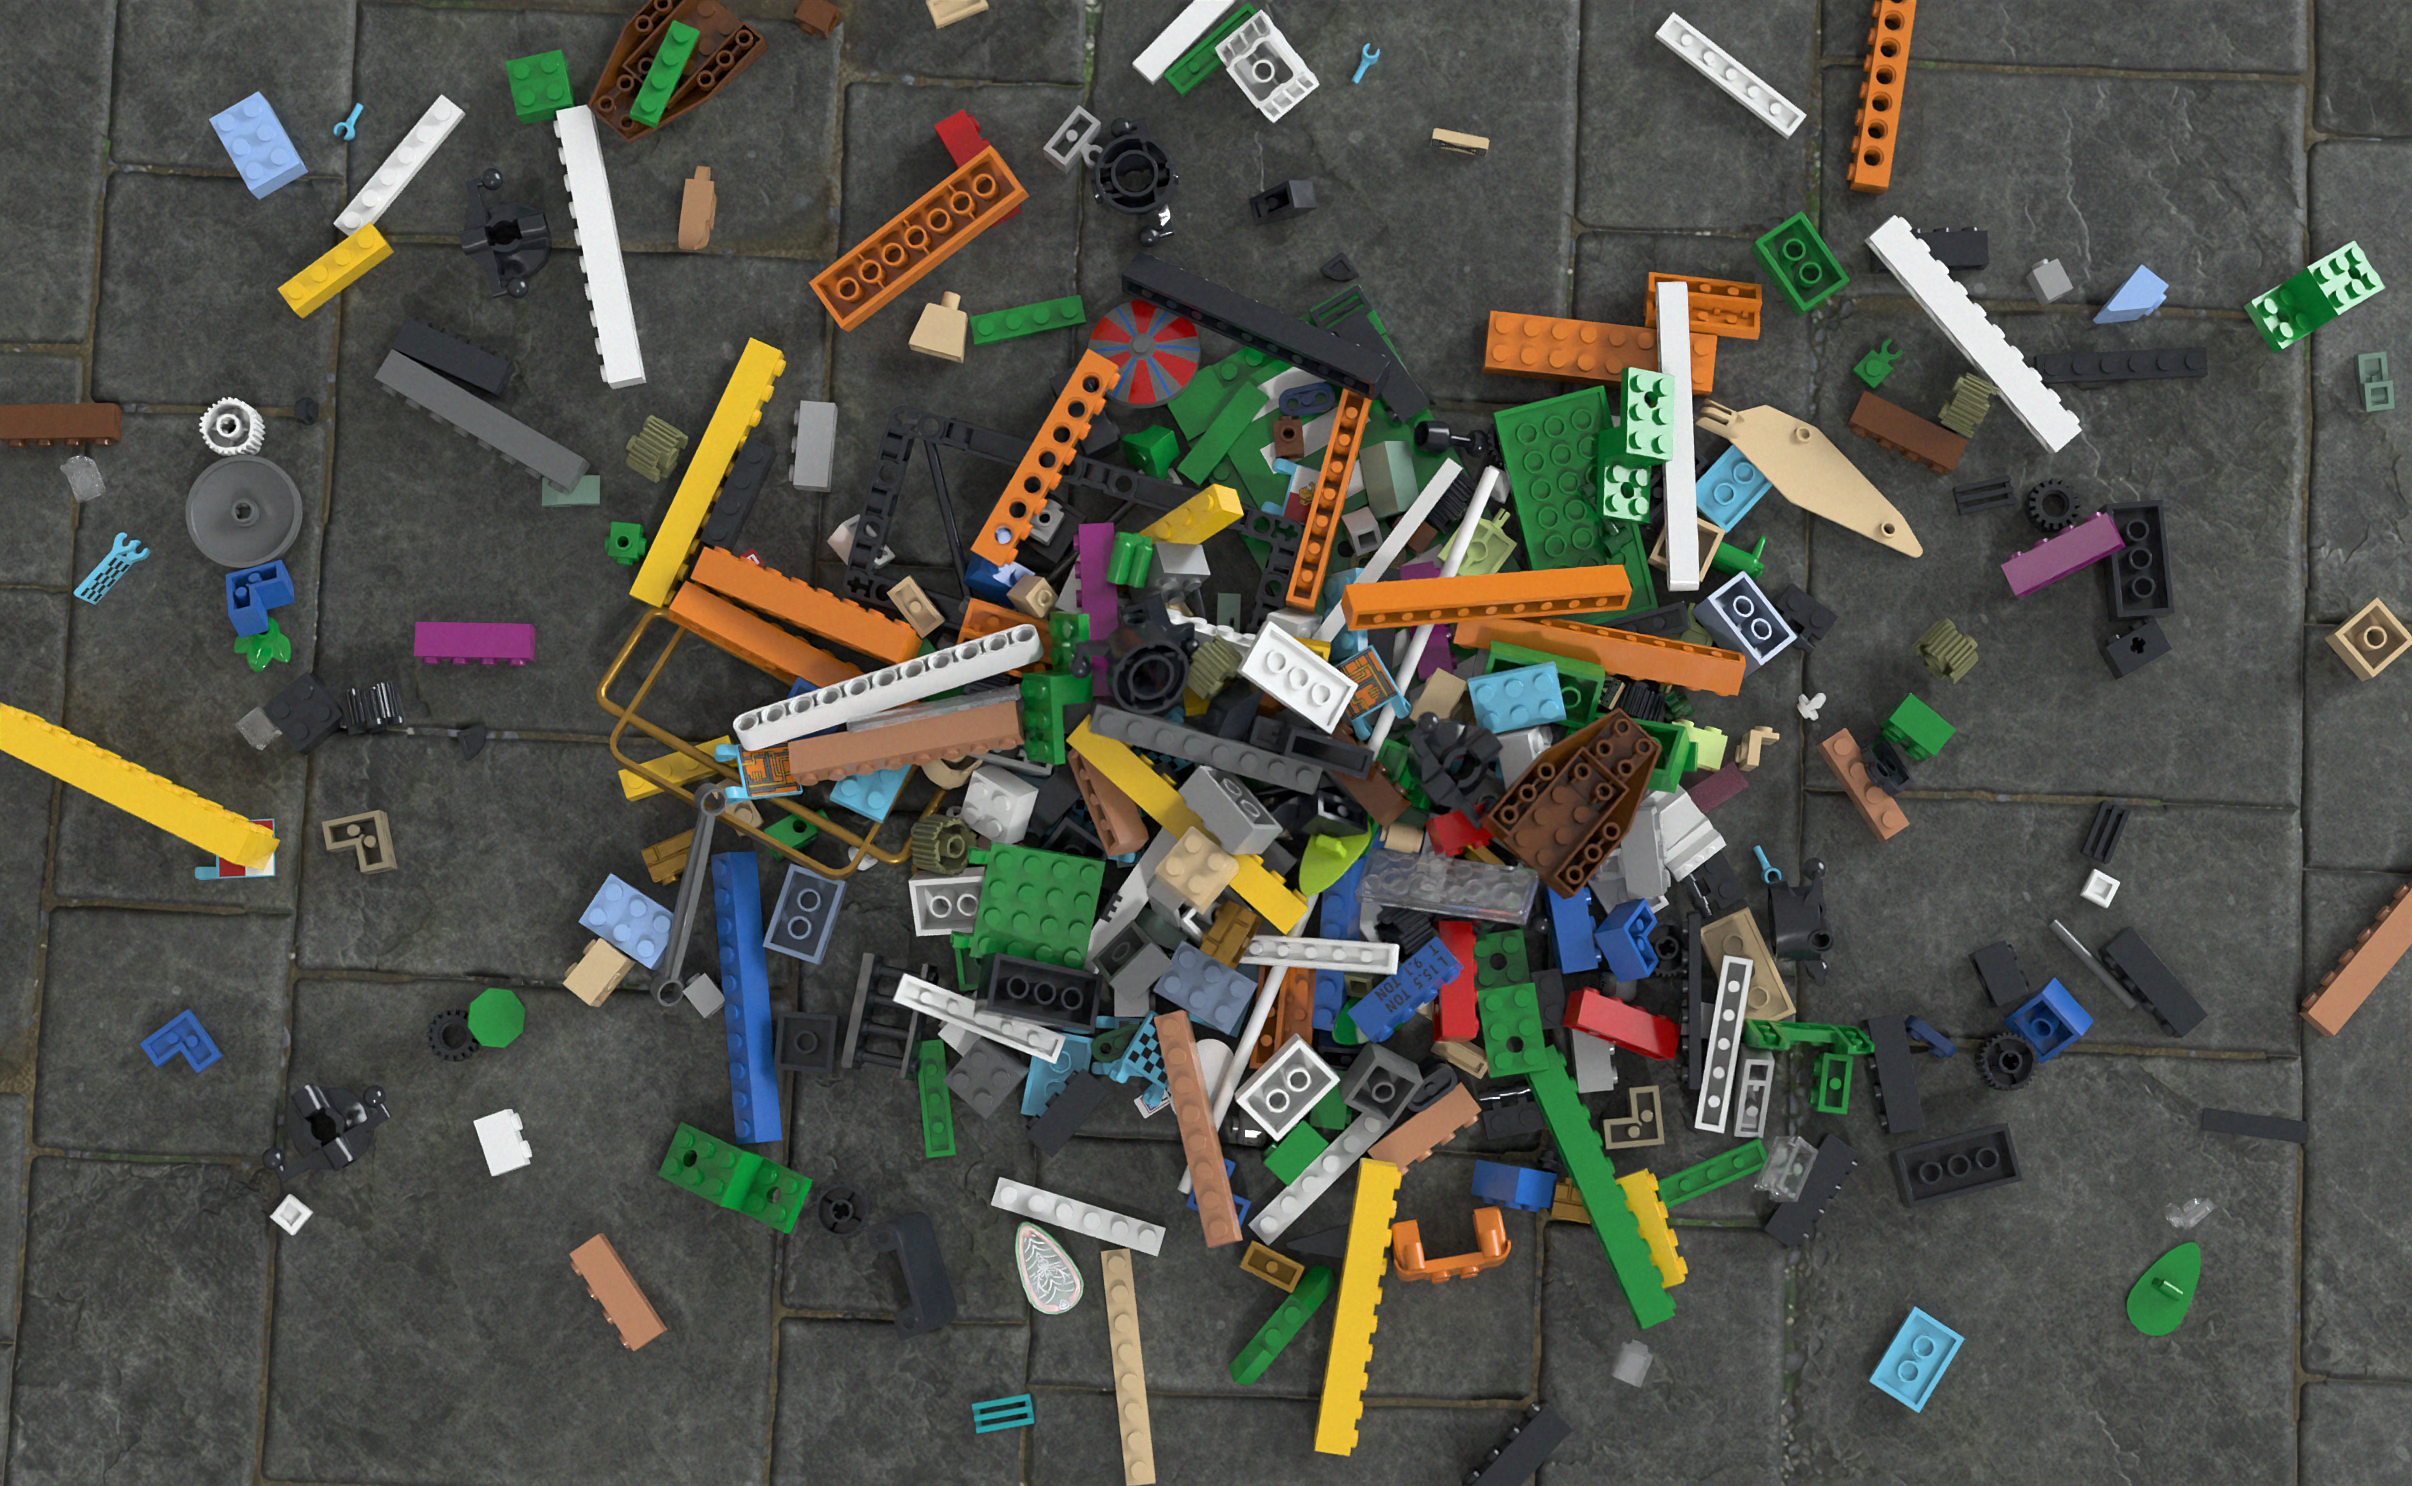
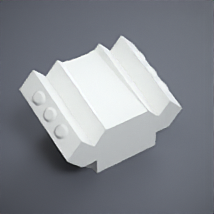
[1215,10,1320,123]
[1639,784,1726,882]

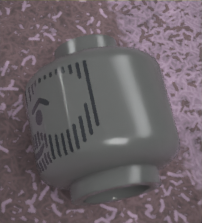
[1599,969,1637,1006]
[1230,1108,1272,1147]

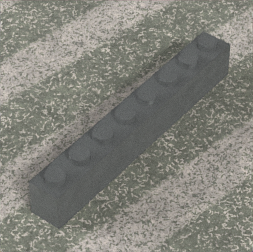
[374,349,591,493]
[1087,699,1323,795]

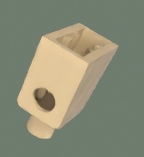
[909,292,968,363]

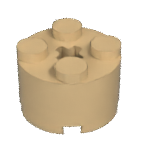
[921,754,983,790]

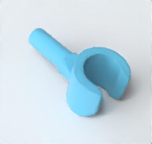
[1351,43,1380,84]
[334,103,363,140]
[1753,845,1781,884]

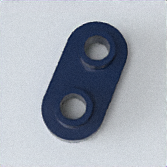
[1278,382,1335,418]
[1904,1015,1957,1060]

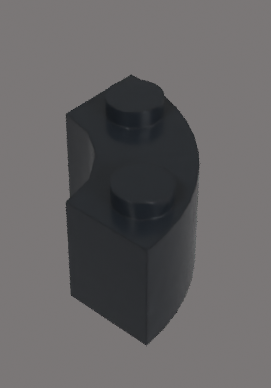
[1028,760,1083,838]

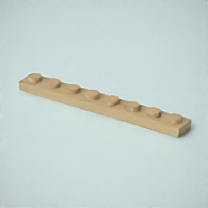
[1101,1248,1156,1486]

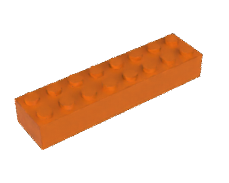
[809,145,1029,332]
[1482,311,1717,398]
[690,546,923,666]

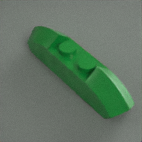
[1229,1265,1337,1385]

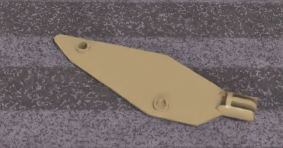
[1695,399,1923,558]

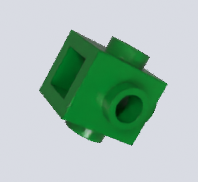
[605,522,648,566]

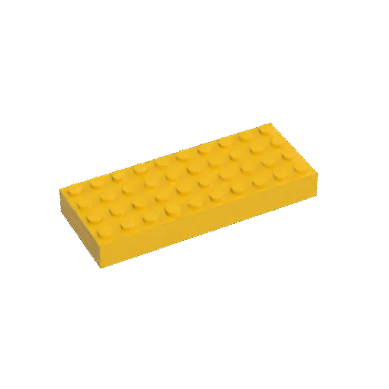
[0,702,280,871]

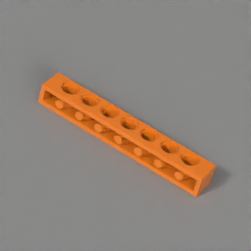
[1846,0,1917,195]
[971,349,1121,569]
[1286,388,1372,614]

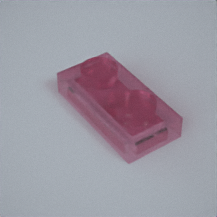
[1686,761,1749,814]

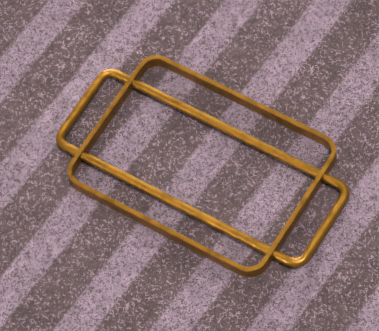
[595,596,949,881]

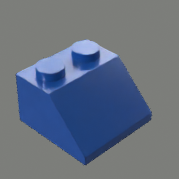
[2003,977,2094,1064]

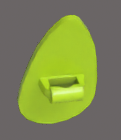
[1299,821,1371,897]

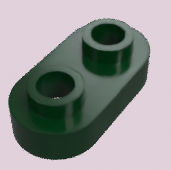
[1091,1024,1140,1063]

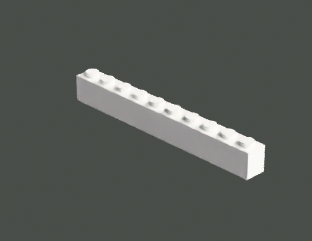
[553,105,646,389]
[1864,215,2082,454]

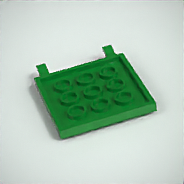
[949,841,1105,971]

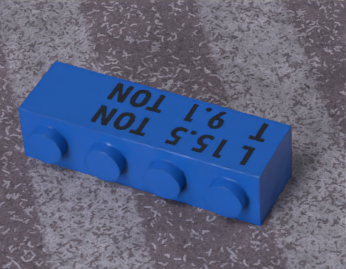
[1347,936,1464,1043]

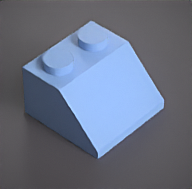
[2093,264,2169,324]

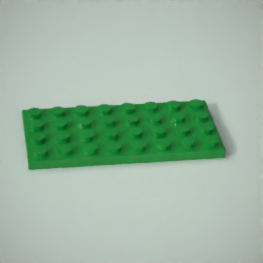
[1492,385,1658,625]

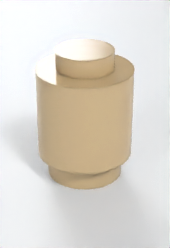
[1379,820,1423,854]

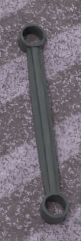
[650,783,728,1006]

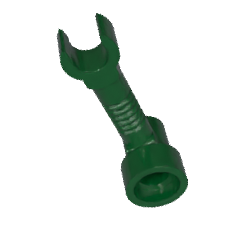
[1578,482,1633,559]
[1663,691,1695,724]

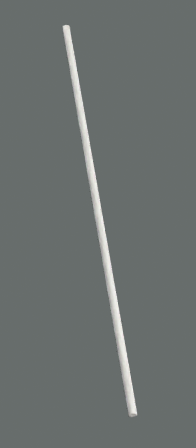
[1178,467,1499,1195]

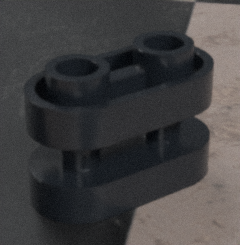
[1407,1054,1457,1112]

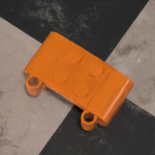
[1391,1206,1511,1284]

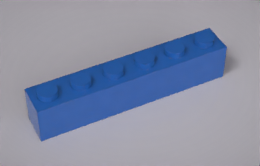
[1312,855,1366,1031]

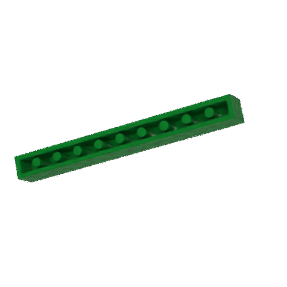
[1524,1045,1676,1331]

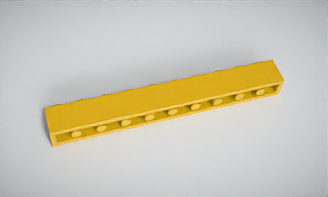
[629,337,786,609]
[1066,714,1309,935]
[1313,1158,1401,1456]

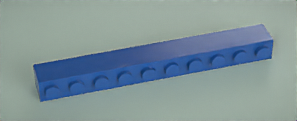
[711,852,782,1145]

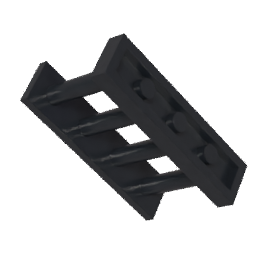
[840,952,939,1081]

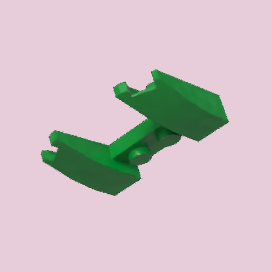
[1742,1019,1875,1055]

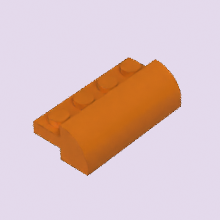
[1643,272,1762,340]
[956,597,1053,678]
[1249,965,1317,1069]

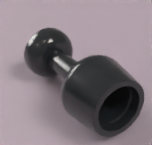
[1414,420,1487,458]

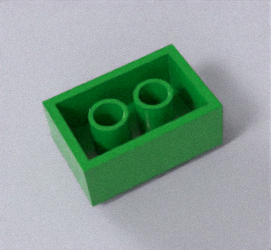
[1750,211,1850,319]

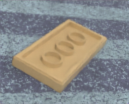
[1701,907,1796,1036]

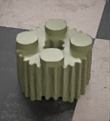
[1938,372,1998,439]
[626,415,689,483]
[1912,617,1978,684]
[1187,633,1243,701]
[911,814,978,876]

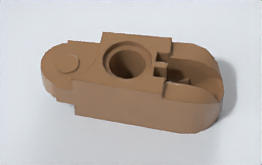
[678,166,717,250]

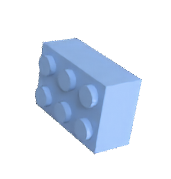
[209,91,308,199]
[578,873,674,970]

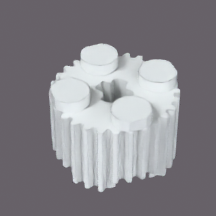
[199,397,265,458]

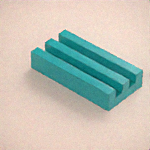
[972,1393,1035,1433]

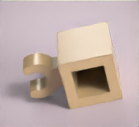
[1006,575,1059,621]

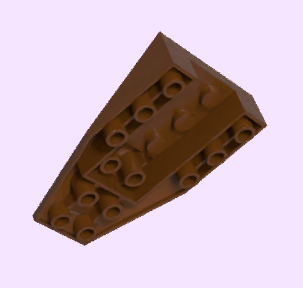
[587,0,768,145]
[1478,708,1662,900]

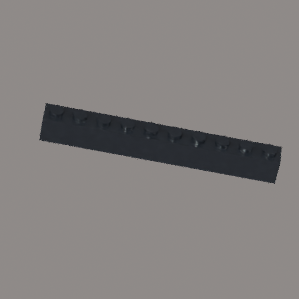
[1122,251,1391,401]

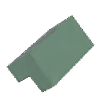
[1359,441,1419,520]

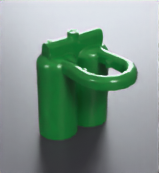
[1105,532,1153,588]
[1709,534,1766,580]

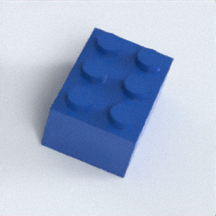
[1543,887,1601,975]

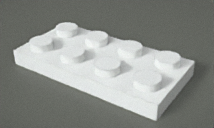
[1236,621,1358,735]

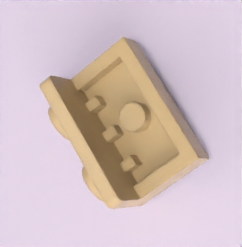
[1735,726,1779,771]

